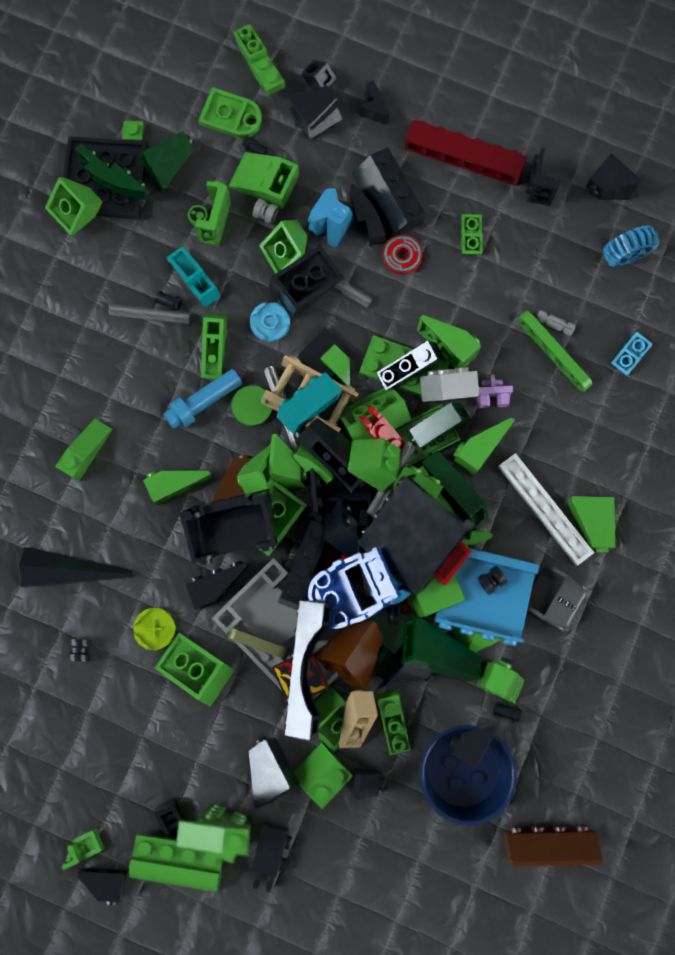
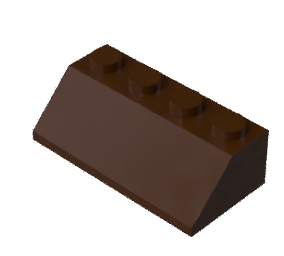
[503,825,603,867]

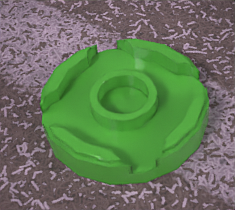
[232,385,272,426]

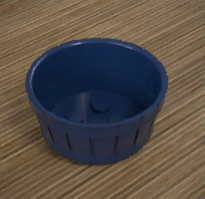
[419,725,517,826]

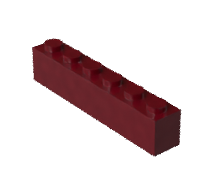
[404,119,527,186]

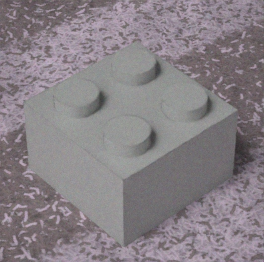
[420,367,479,402]

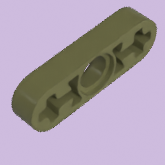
[228,627,290,659]

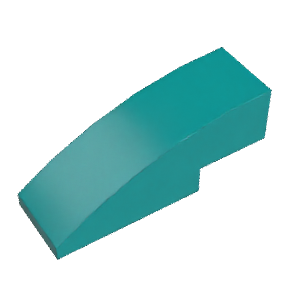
[166,246,221,308]

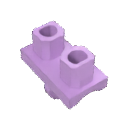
[473,374,513,408]

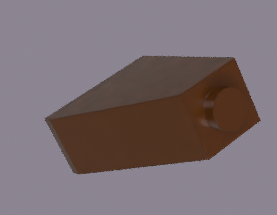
[212,455,253,501]

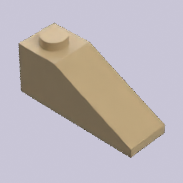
[339,690,378,748]

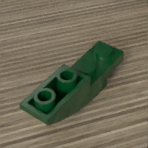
[75,143,148,199]

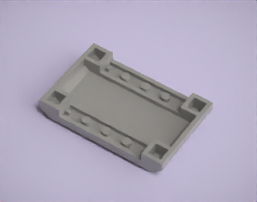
[212,558,339,700]

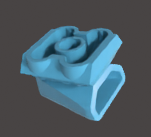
[308,188,355,248]

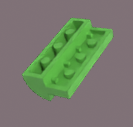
[129,833,223,892]

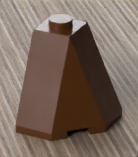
[314,619,383,690]

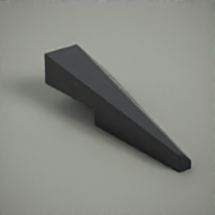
[19,547,132,588]

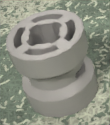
[252,198,279,225]

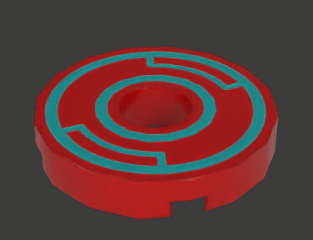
[383,235,423,275]

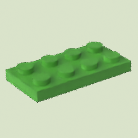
[359,335,450,397]

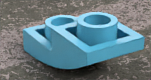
[611,332,653,376]

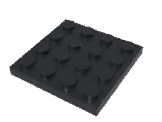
[63,136,148,219]

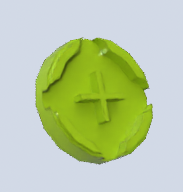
[133,608,176,650]

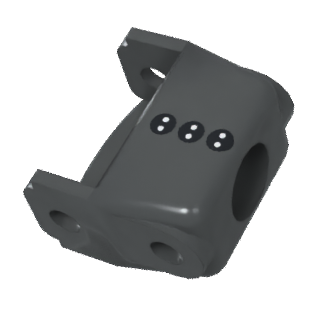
[527,565,588,632]

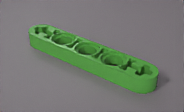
[517,311,592,392]

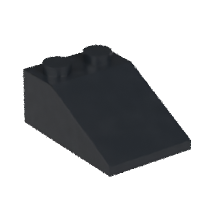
[269,246,344,318]

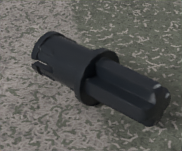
[387,601,404,625]

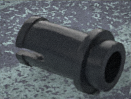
[242,135,268,155]
[155,291,183,311]
[493,702,522,723]

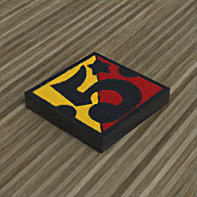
[271,653,329,701]

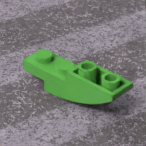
[233,24,286,96]

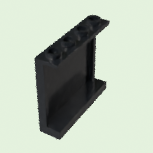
[357,474,474,595]

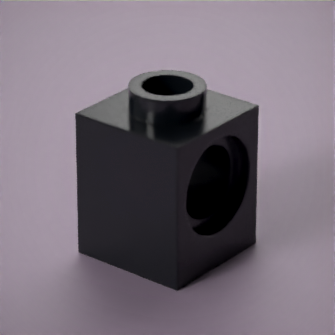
[301,60,337,89]

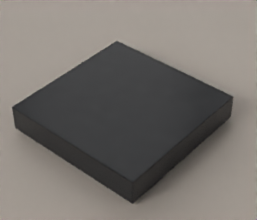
[298,327,355,379]

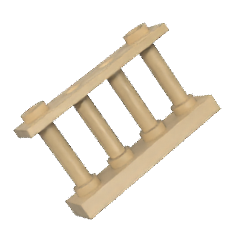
[261,355,359,432]

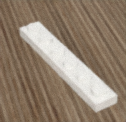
[498,453,594,566]

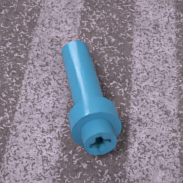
[163,369,242,429]

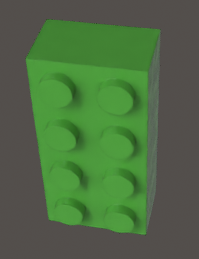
[197,803,251,863]

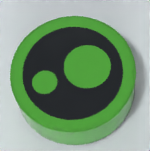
[188,205,208,226]

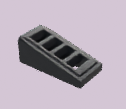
[154,798,186,839]

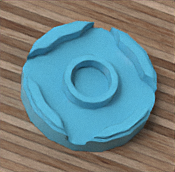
[250,302,290,343]

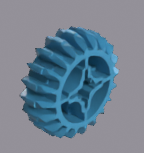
[603,225,659,267]

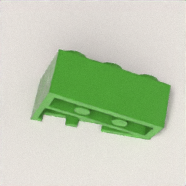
[476,660,525,703]

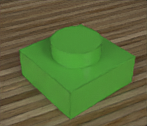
[122,121,144,141]

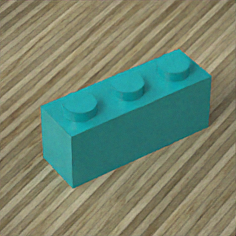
[276,372,342,435]

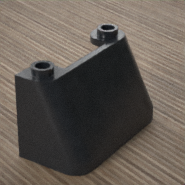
[179,489,278,565]

